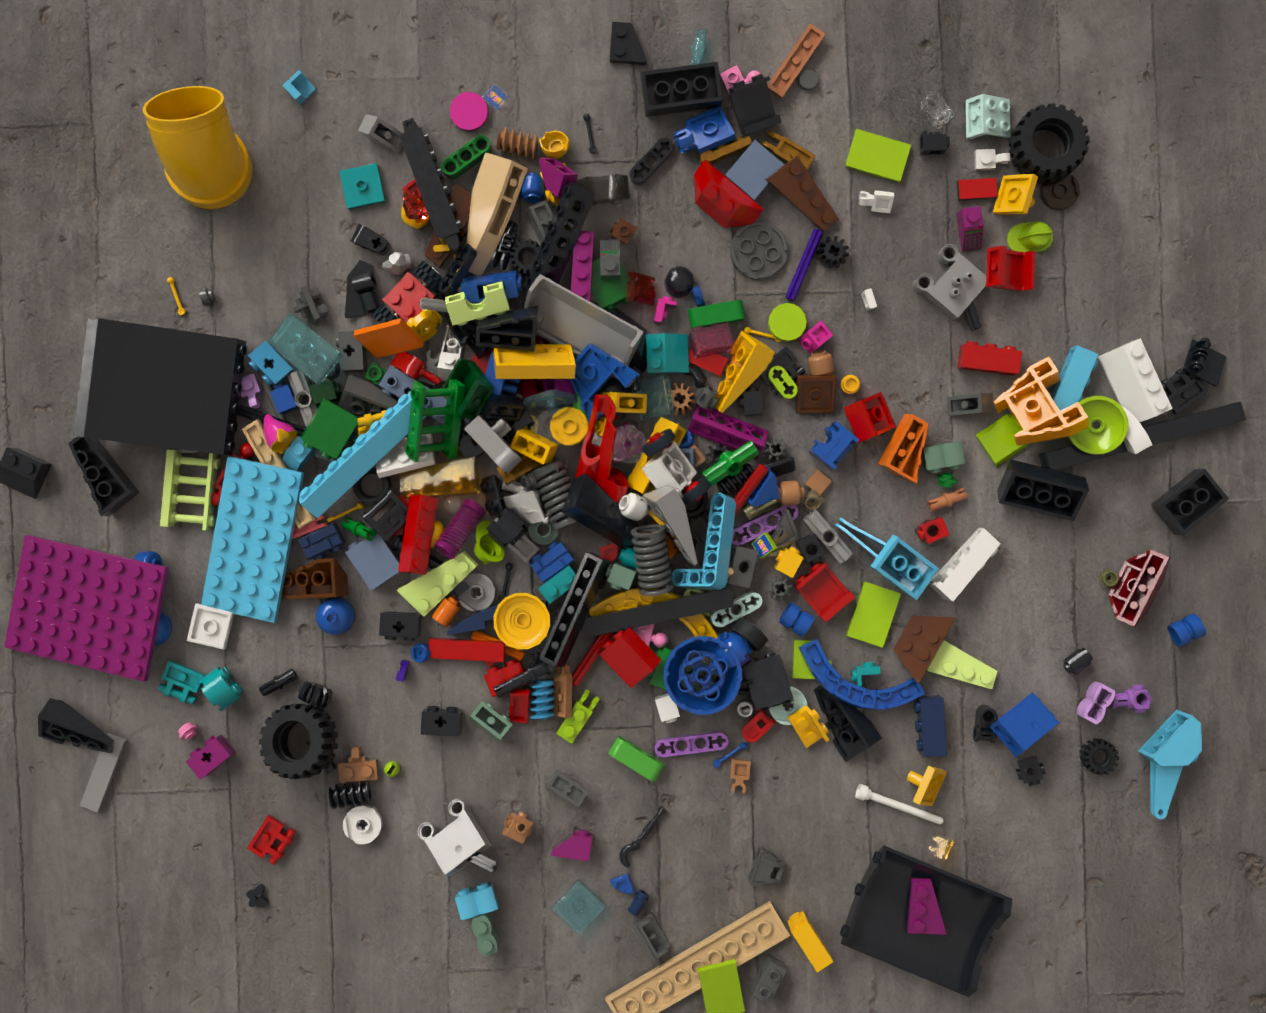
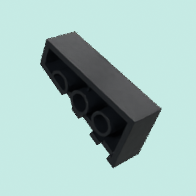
[68,437,140,516]

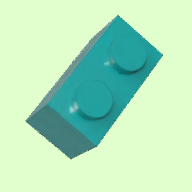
[538,565,577,604]

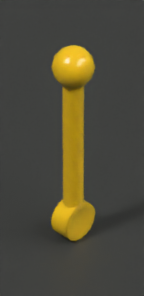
[167,277,186,315]
[744,327,782,342]
[327,502,364,523]

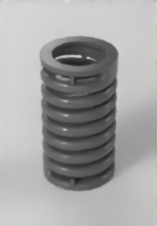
[531,460,577,530]
[631,524,674,596]

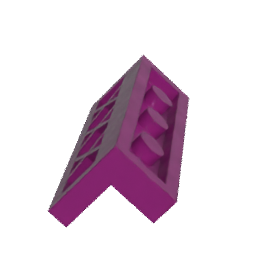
[687,404,769,459]

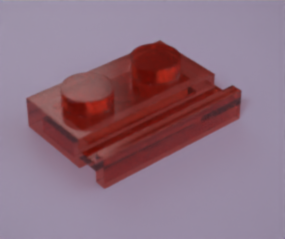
[627,272,656,306]

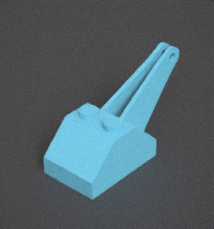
[835,518,939,600]
[1138,710,1202,819]

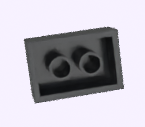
[1151,469,1229,535]

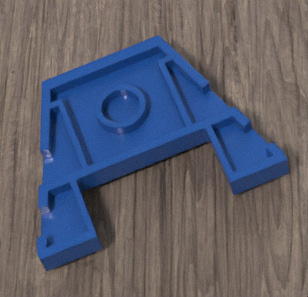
[569,344,640,423]

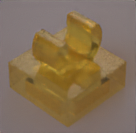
[929,837,954,859]

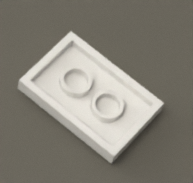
[376,434,435,478]

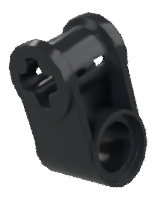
[350,224,390,255]
[973,705,998,743]

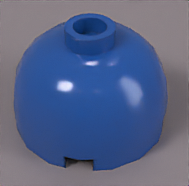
[316,597,356,635]
[713,632,752,669]

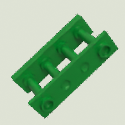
[405,379,465,462]

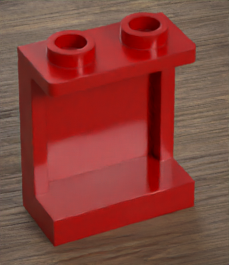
[986,246,1035,292]
[794,561,855,622]

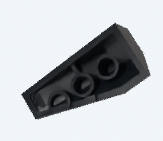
[814,685,882,762]

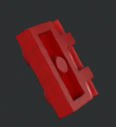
[247,814,296,865]

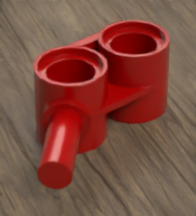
[390,351,441,386]

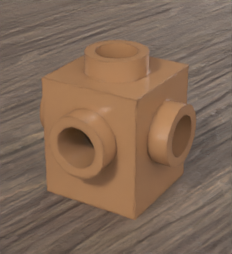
[501,812,533,844]

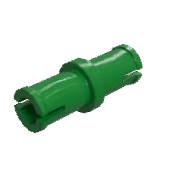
[342,517,376,541]

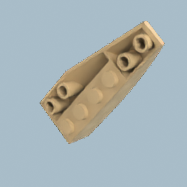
[466,153,528,276]

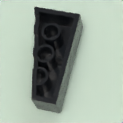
[562,473,640,548]

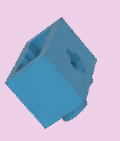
[248,340,293,386]

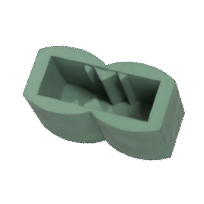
[922,441,965,474]
[471,912,499,957]

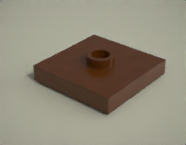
[795,375,836,414]

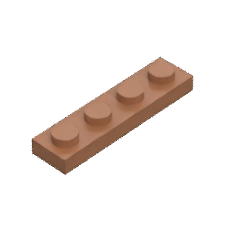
[768,23,826,100]

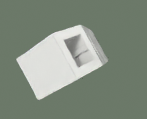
[437,325,464,381]

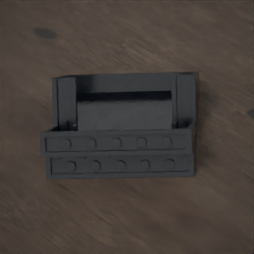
[73,318,247,456]

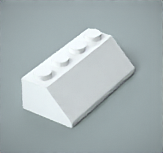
[1098,338,1173,422]

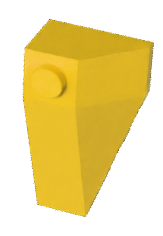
[715,331,775,413]

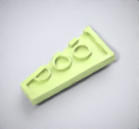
[396,551,478,617]
[927,641,997,689]

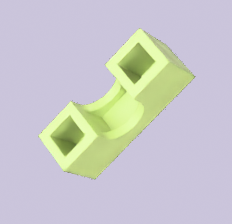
[445,281,510,326]

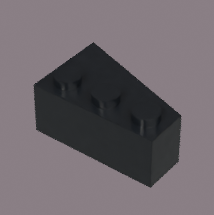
[476,305,539,352]

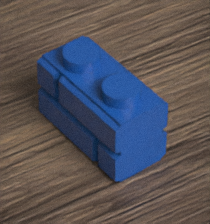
[530,542,575,583]

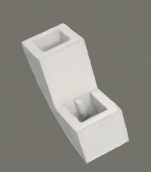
[1122,406,1152,454]

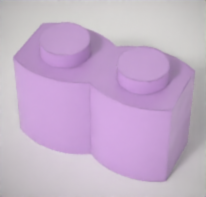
[1077,681,1115,725]

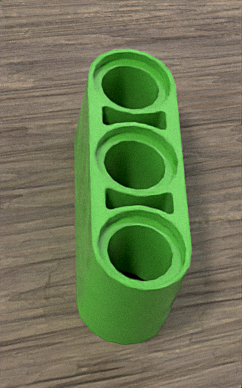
[608,736,665,782]

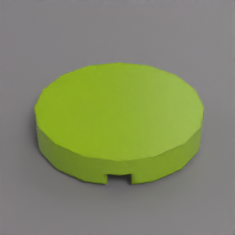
[768,303,807,342]

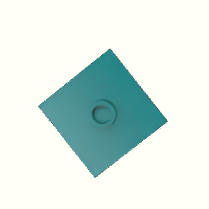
[339,163,386,210]

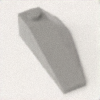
[643,486,697,566]

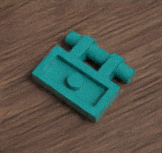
[157,660,206,705]

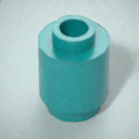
[619,547,637,570]

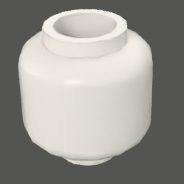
[619,493,649,521]

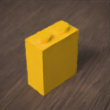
[787,911,833,972]

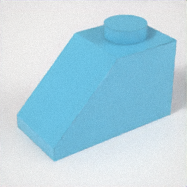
[282,436,318,471]

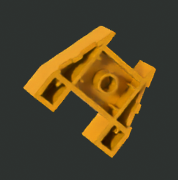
[994,357,1089,446]

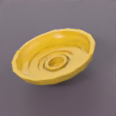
[493,593,550,649]

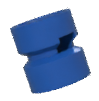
[778,602,815,637]
[1167,613,1206,647]

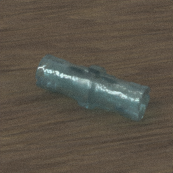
[691,29,708,65]

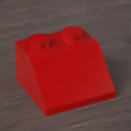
[844,392,896,443]

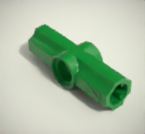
[702,440,759,486]

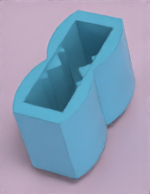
[455,882,499,920]

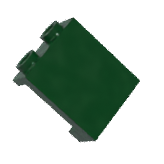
[442,358,494,419]

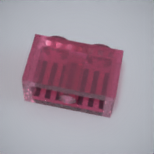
[688,323,734,359]

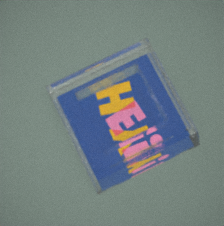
[482,83,509,111]

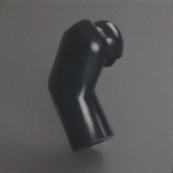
[682,366,707,388]

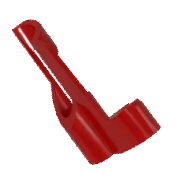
[576,395,629,503]

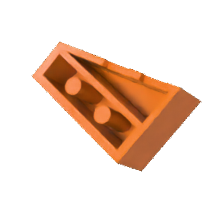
[878,414,929,484]

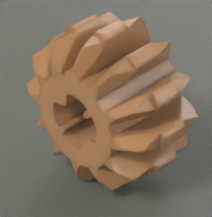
[663,383,696,415]

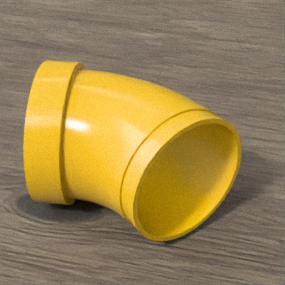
[143,86,253,209]

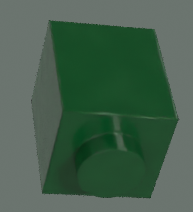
[309,380,342,406]

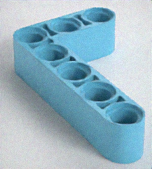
[672,493,736,590]

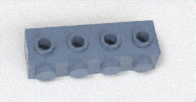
[379,365,447,425]

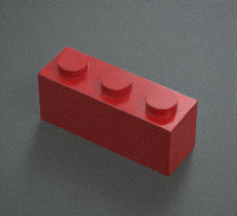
[957,341,1022,376]

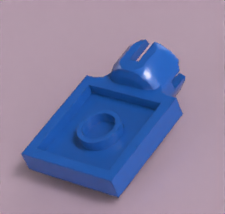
[674,106,736,154]

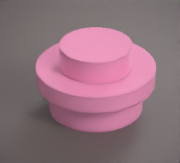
[178,722,197,740]

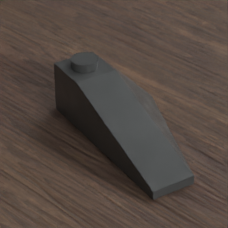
[338,374,398,418]

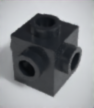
[1016,756,1046,786]

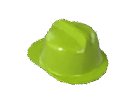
[1007,221,1053,252]
[474,521,505,565]

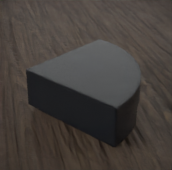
[451,582,469,600]

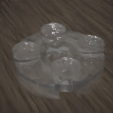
[612,425,646,464]

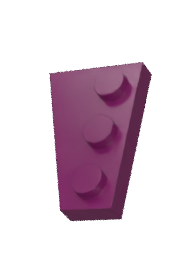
[907,878,947,935]

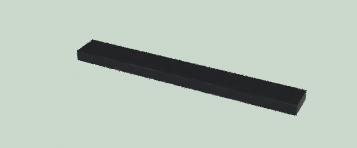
[581,587,735,638]

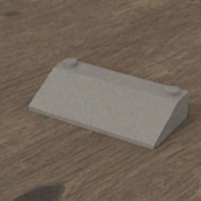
[524,274,643,379]

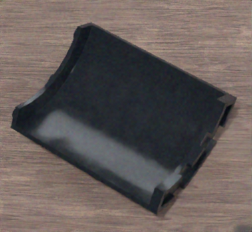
[840,845,1012,997]

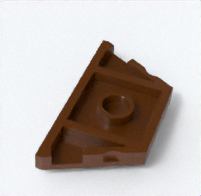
[894,616,955,684]

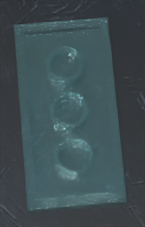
[268,313,343,386]

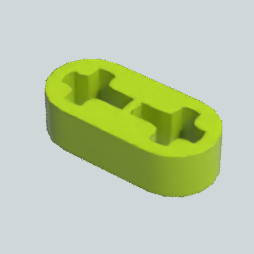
[768,366,798,399]

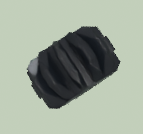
[816,236,849,269]
[298,681,332,708]

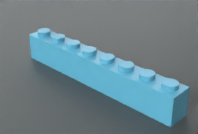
[299,391,427,519]

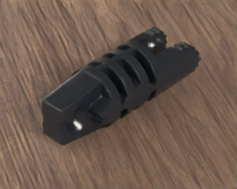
[490,220,518,270]

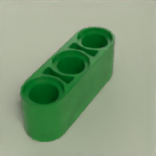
[441,135,492,180]
[688,300,746,329]

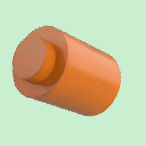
[432,596,461,627]

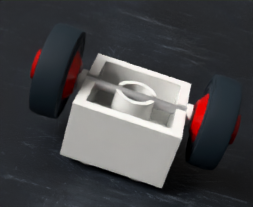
[642,428,711,505]

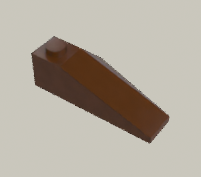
[281,558,349,600]

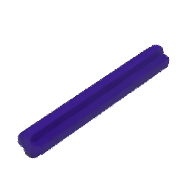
[785,229,823,301]

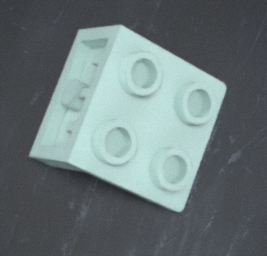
[966,94,1011,139]

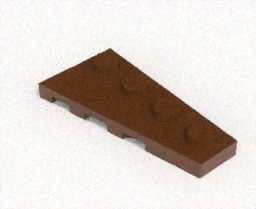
[765,156,839,232]
[424,183,472,267]

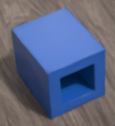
[270,383,299,414]

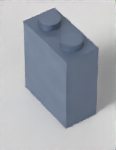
[725,140,784,201]
[345,532,400,591]

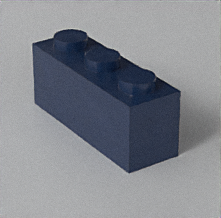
[914,695,947,757]

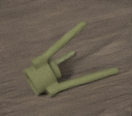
[742,499,782,520]

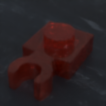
[402,190,428,220]

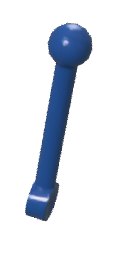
[713,742,747,768]

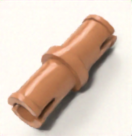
[927,488,967,512]

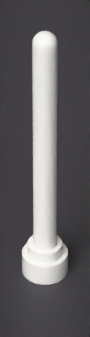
[855,784,944,825]

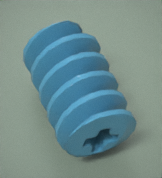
[530,679,554,720]

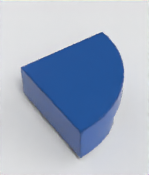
[691,286,705,307]
[610,873,635,894]

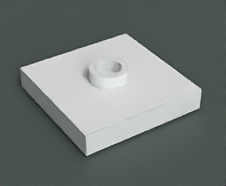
[187,603,234,650]

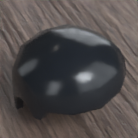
[664,266,694,298]

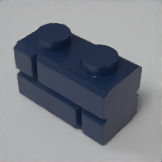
[298,523,346,560]

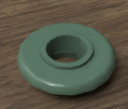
[528,515,559,545]

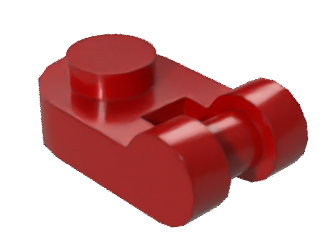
[741,710,776,743]

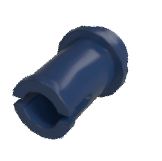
[627,889,649,916]

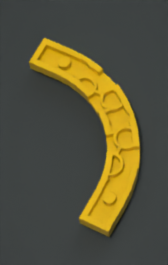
[589,588,719,639]

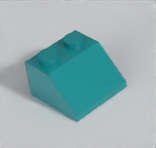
[646,333,690,375]

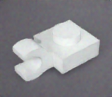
[974,149,1010,171]
[859,190,894,213]

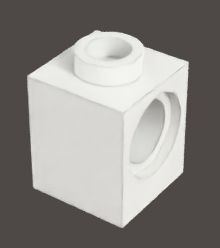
[655,693,680,723]

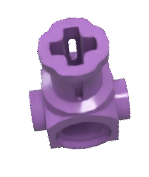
[1109,684,1152,713]

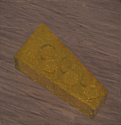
[400,457,480,499]

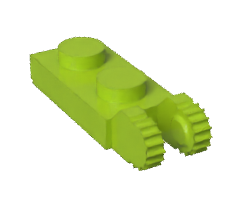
[556,689,600,744]

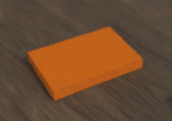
[353,318,424,358]

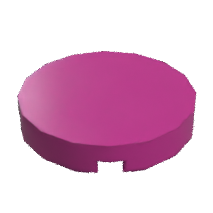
[450,92,488,132]

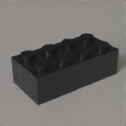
[641,62,723,117]
[997,459,1089,521]

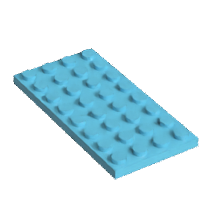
[201,456,304,623]

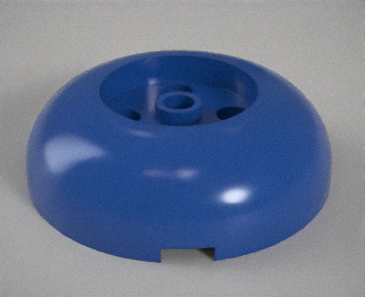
[664,636,742,715]

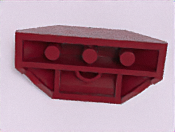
[1108,550,1170,627]

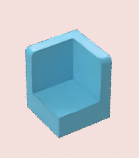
[282,70,316,105]

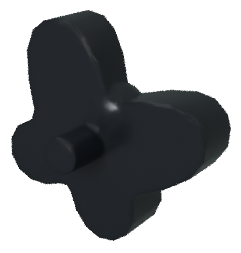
[246,884,269,908]

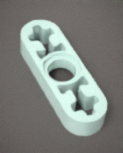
[710,591,762,627]

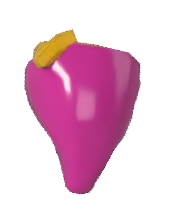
[263,414,298,454]

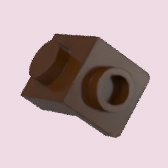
[610,218,637,244]

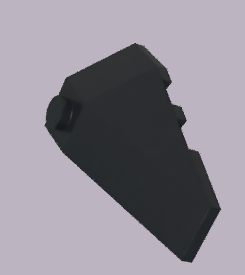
[38,698,114,753]

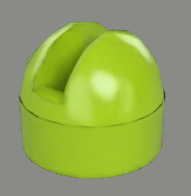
[384,761,400,777]

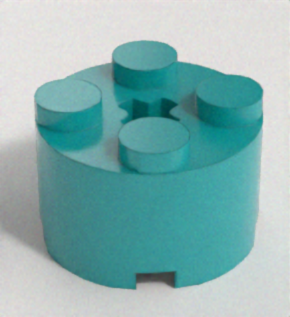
[198,666,244,712]

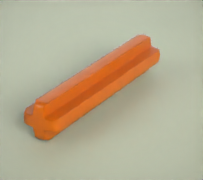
[471,630,525,661]

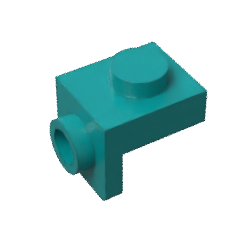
[851,661,880,687]

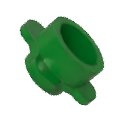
[364,362,387,385]
[937,473,958,488]

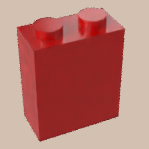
[599,627,661,688]

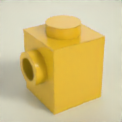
[774,547,804,578]

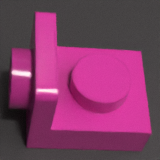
[654,296,677,325]
[799,321,833,354]

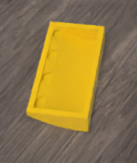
[493,344,576,379]

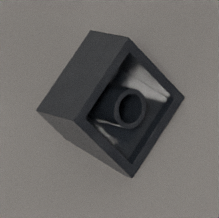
[0,447,52,499]

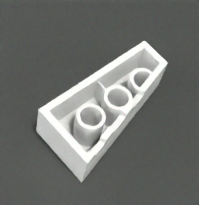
[928,528,1001,602]

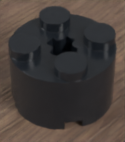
[486,507,532,551]

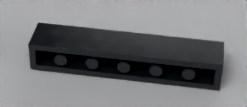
[539,552,611,667]

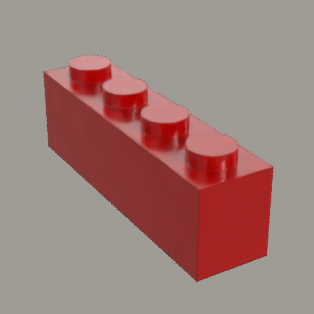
[398,495,438,575]

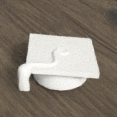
[503,491,551,523]

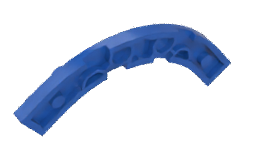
[798,639,925,710]

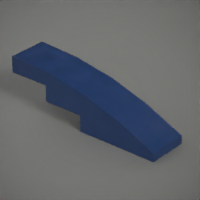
[447,603,500,635]

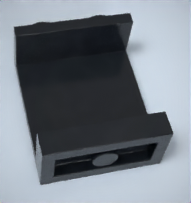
[728,74,782,135]

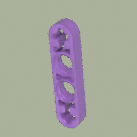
[732,505,799,546]
[654,731,729,757]

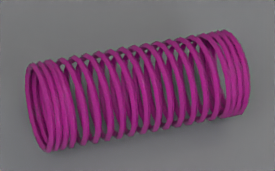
[434,499,486,559]

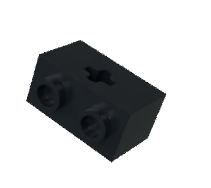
[379,611,422,641]
[421,706,463,736]

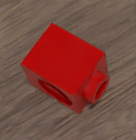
[917,517,950,544]

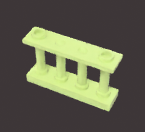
[160,449,221,530]

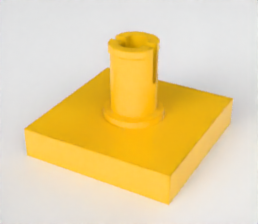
[993,174,1038,215]
[907,766,947,806]

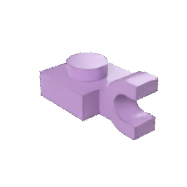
[241,373,262,409]

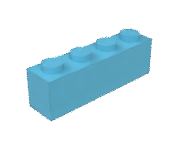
[1051,345,1099,411]

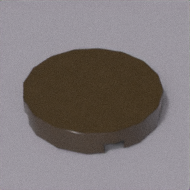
[1040,175,1080,210]

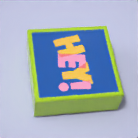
[751,532,777,559]

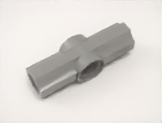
[287,370,318,427]
[803,509,853,564]

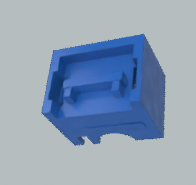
[809,421,859,470]

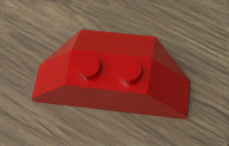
[694,160,764,228]

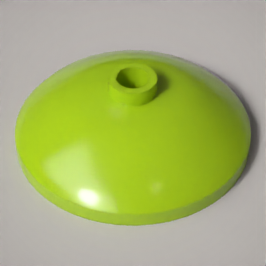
[1069,396,1128,454]

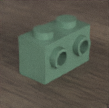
[605,562,636,590]
[469,701,512,743]

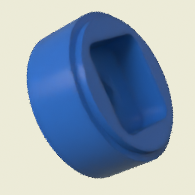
[679,430,694,448]
[411,643,431,663]

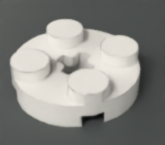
[343,804,383,844]

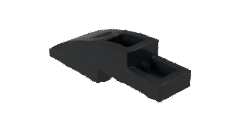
[442,291,490,359]

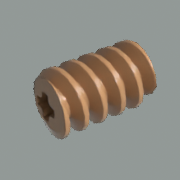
[496,127,538,160]

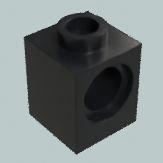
[796,533,825,564]

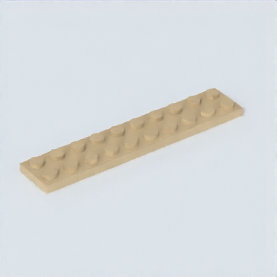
[605,901,790,1013]

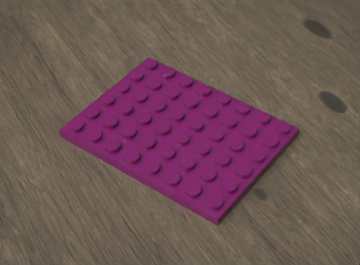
[4,535,169,682]

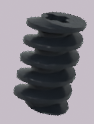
[716,462,754,496]
[329,781,371,809]

